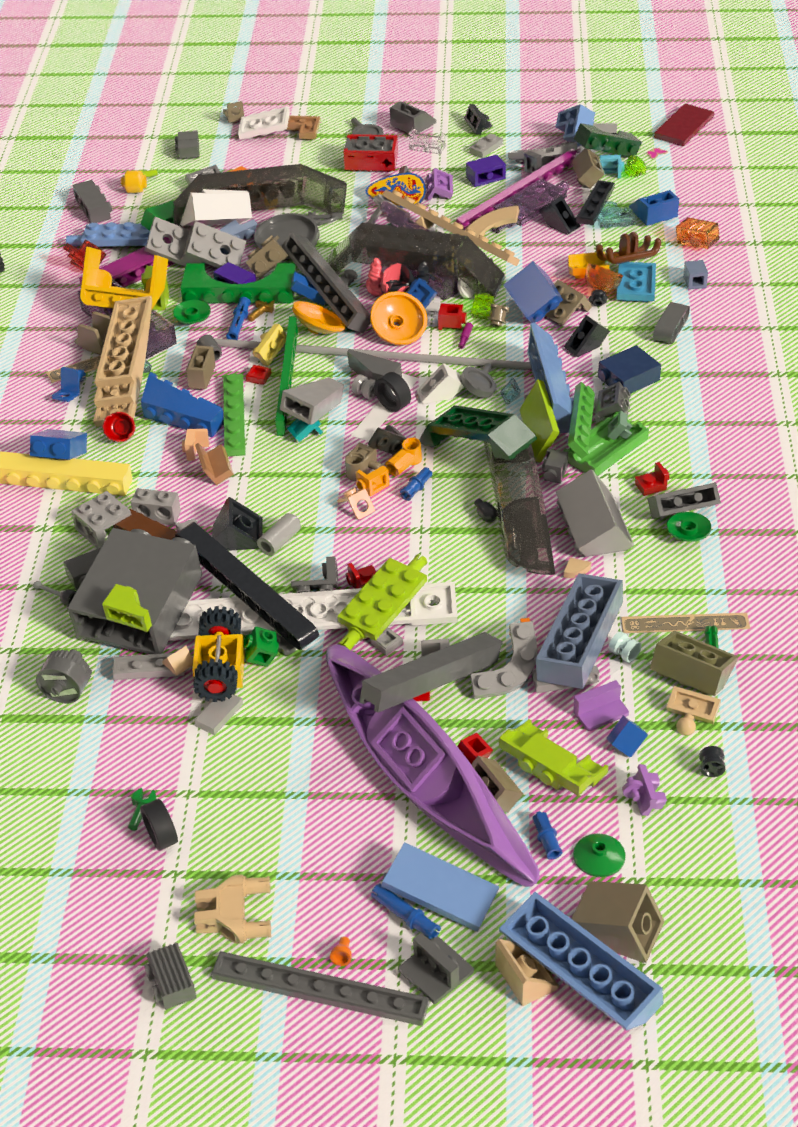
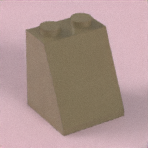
[571,881,664,963]

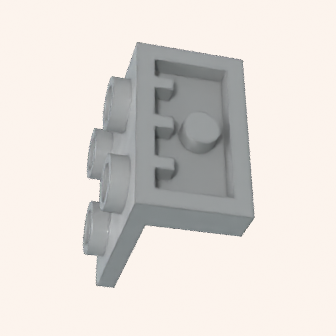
[71,491,131,549]

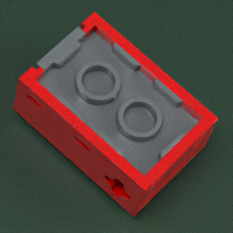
[344,134,398,172]

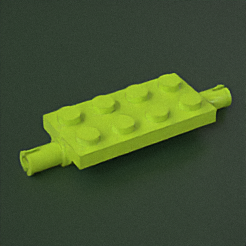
[337,554,428,650]

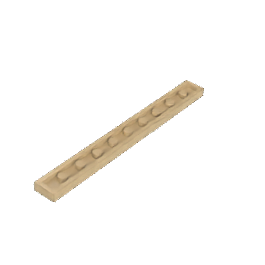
[383,189,520,266]

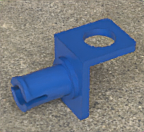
[52,367,86,402]

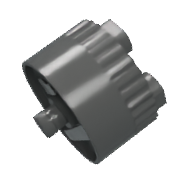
[36,649,92,704]

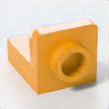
[356,466,389,497]

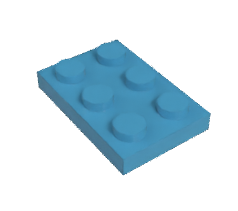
[617,262,656,302]

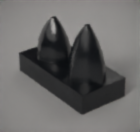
[464,104,493,135]

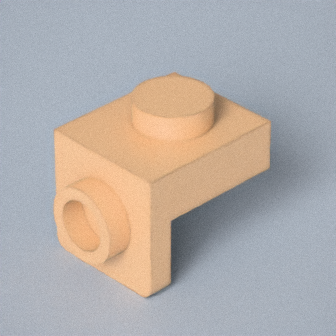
[182,429,209,461]

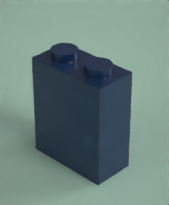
[598,345,661,394]

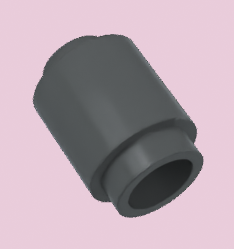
[196,334,222,361]

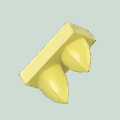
[253,324,287,366]

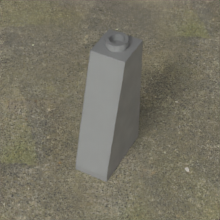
[280,377,344,425]

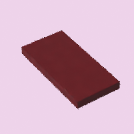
[654,103,714,147]

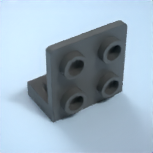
[291,556,339,593]

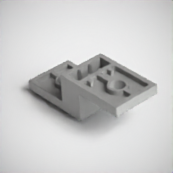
[144,217,246,268]

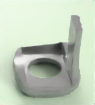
[368,194,402,225]

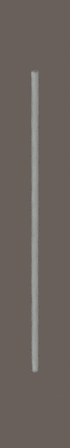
[214,338,532,370]

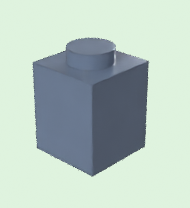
[683,260,708,290]

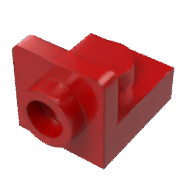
[635,462,670,496]
[345,563,377,589]

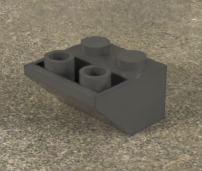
[390,101,437,136]

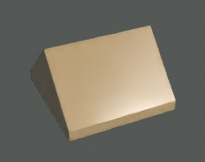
[495,939,560,1007]

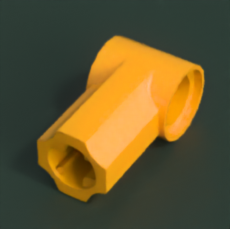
[385,438,422,477]

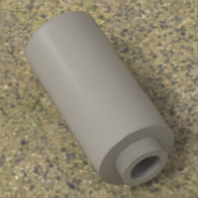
[257,513,301,556]

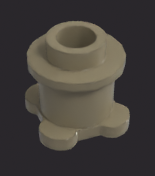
[488,304,509,327]

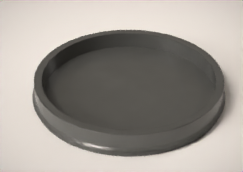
[254,213,320,260]

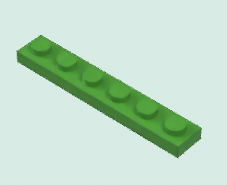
[223,374,246,457]
[568,381,595,459]

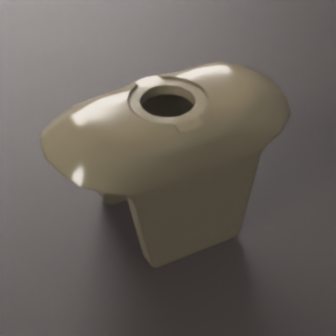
[74,311,111,355]

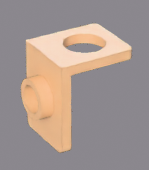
[337,488,375,520]

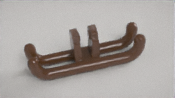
[596,232,661,264]

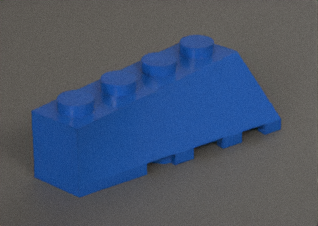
[141,372,224,438]

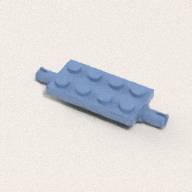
[66,222,164,247]

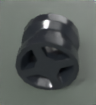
[699,746,726,777]

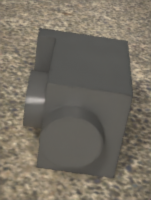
[542,448,568,484]

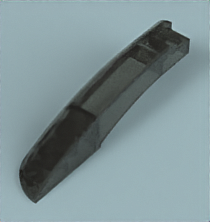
[484,442,555,575]

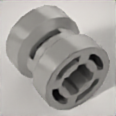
[352,374,376,400]

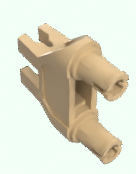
[194,874,271,944]

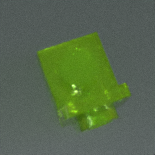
[470,293,495,320]

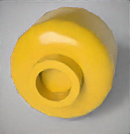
[121,170,147,193]

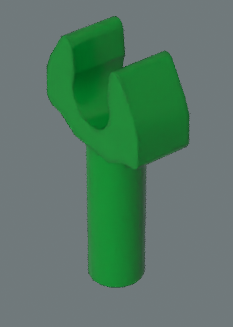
[128,788,157,831]

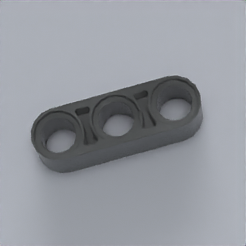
[653,302,690,344]

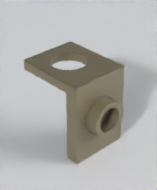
[223,101,244,123]

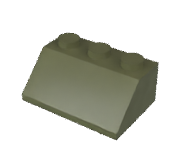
[649,630,739,696]

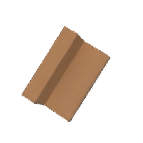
[195,443,234,485]

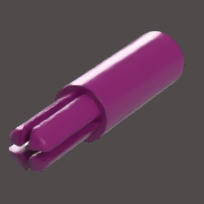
[458,322,473,349]

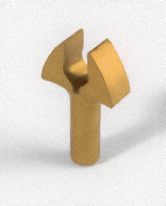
[247,300,275,322]

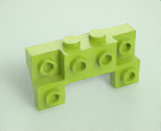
[499,719,608,796]

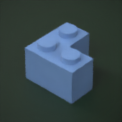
[555,104,595,147]

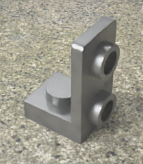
[524,150,556,174]

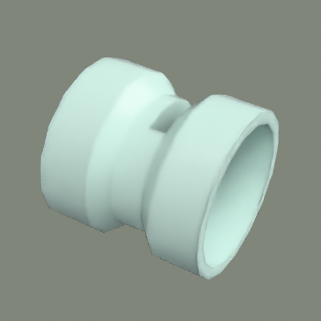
[609,631,642,663]

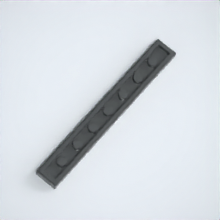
[211,951,430,1026]

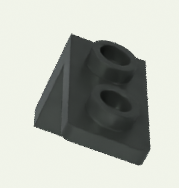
[368,424,407,455]

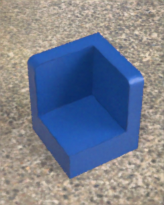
[606,715,648,757]

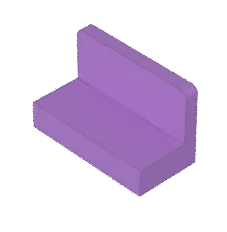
[573,680,629,731]

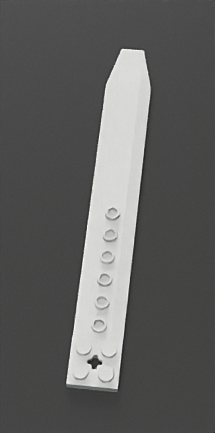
[169,582,458,641]

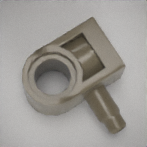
[345,443,384,481]

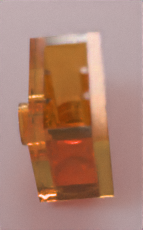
[676,217,720,249]

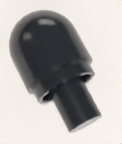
[474,498,498,523]

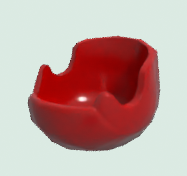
[102,411,136,442]

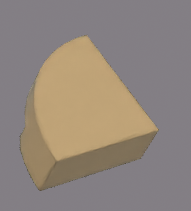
[564,557,591,578]

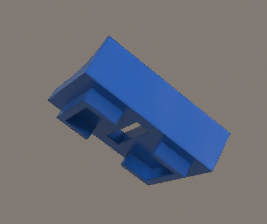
[291,271,326,306]

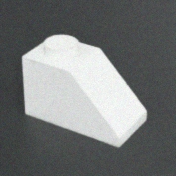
[417,363,464,404]

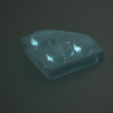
[597,201,636,228]

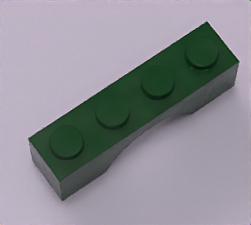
[574,123,642,157]

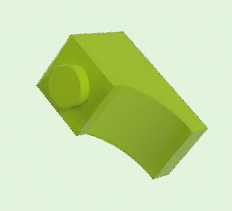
[102,584,152,632]

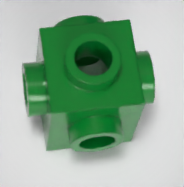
[243,626,279,667]

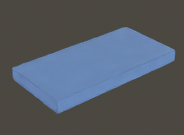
[381,842,499,932]

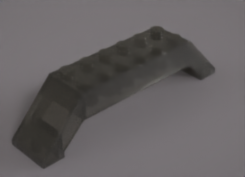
[173,164,347,230]
[326,222,505,300]

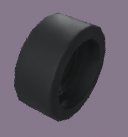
[374,372,411,412]
[140,799,178,851]

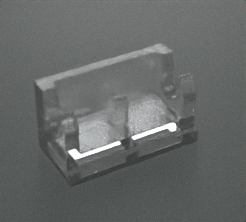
[409,129,446,154]

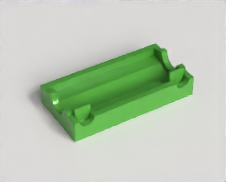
[563,411,649,476]

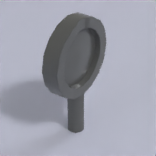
[351,117,384,135]
[460,363,497,398]

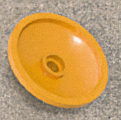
[370,292,427,345]
[292,301,346,334]

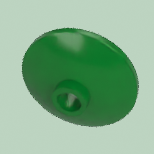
[173,300,211,324]
[667,512,711,542]
[573,833,626,877]

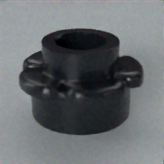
[589,290,608,307]

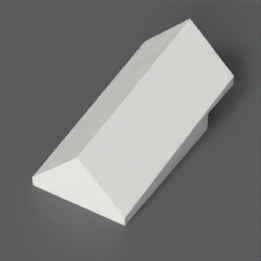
[180,189,252,226]

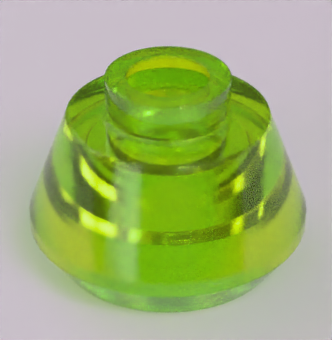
[624,155,647,178]

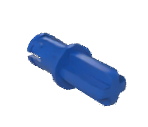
[400,467,433,501]
[532,811,563,860]

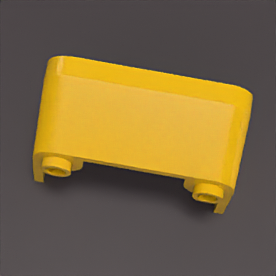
[80,247,168,310]

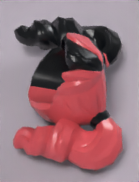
[366,258,430,297]

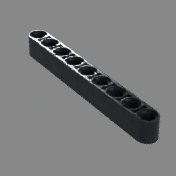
[175,522,319,651]

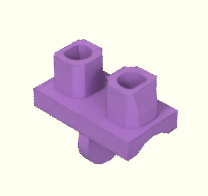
[622,764,667,816]

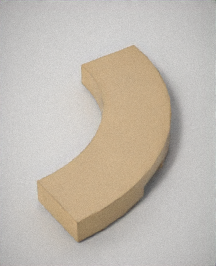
[457,206,520,250]

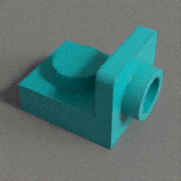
[287,418,323,443]

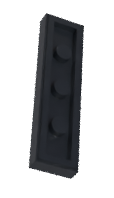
[576,180,615,226]

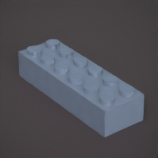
[536,573,623,689]

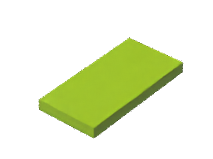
[519,379,560,463]

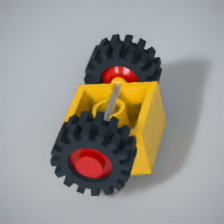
[192,606,245,702]

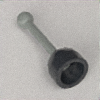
[33,581,77,607]

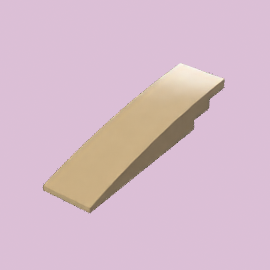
[93,296,152,427]

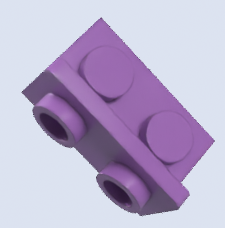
[425,168,453,200]

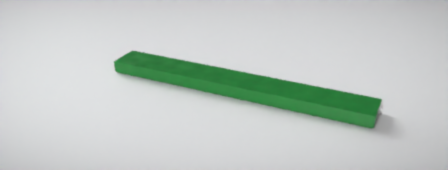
[275,316,298,436]

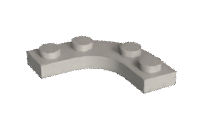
[508,142,578,162]
[470,621,537,699]

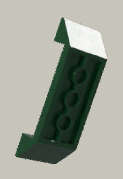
[419,405,537,460]

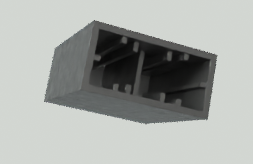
[67,528,202,654]

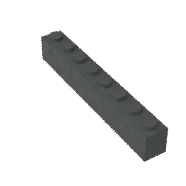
[282,232,371,334]

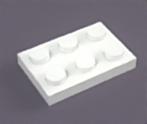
[238,106,290,140]

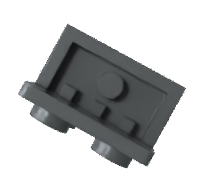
[399,933,474,1004]

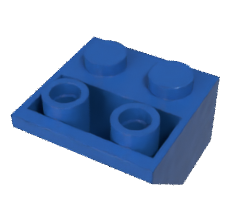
[629,190,679,226]

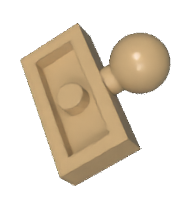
[666,686,721,736]

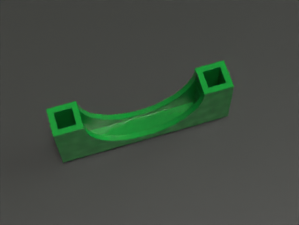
[180,263,297,303]

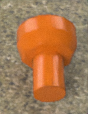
[330,936,352,966]

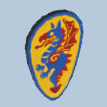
[366,173,427,208]

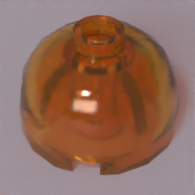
[585,262,624,293]

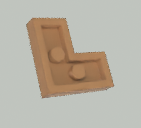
[286,115,321,140]

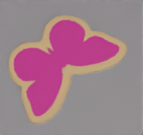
[647,148,668,159]

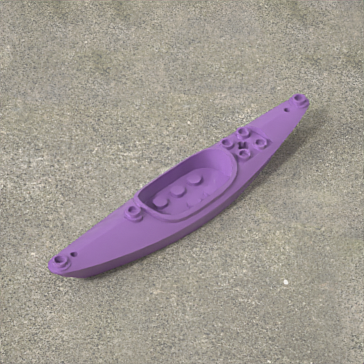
[326,644,540,887]

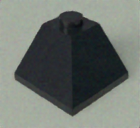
[212,497,263,551]

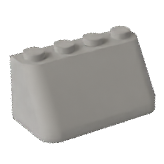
[556,469,634,557]

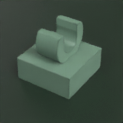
[608,411,632,440]

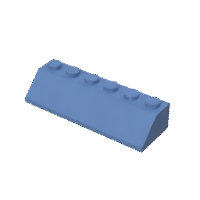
[527,322,573,433]
[499,892,664,1031]

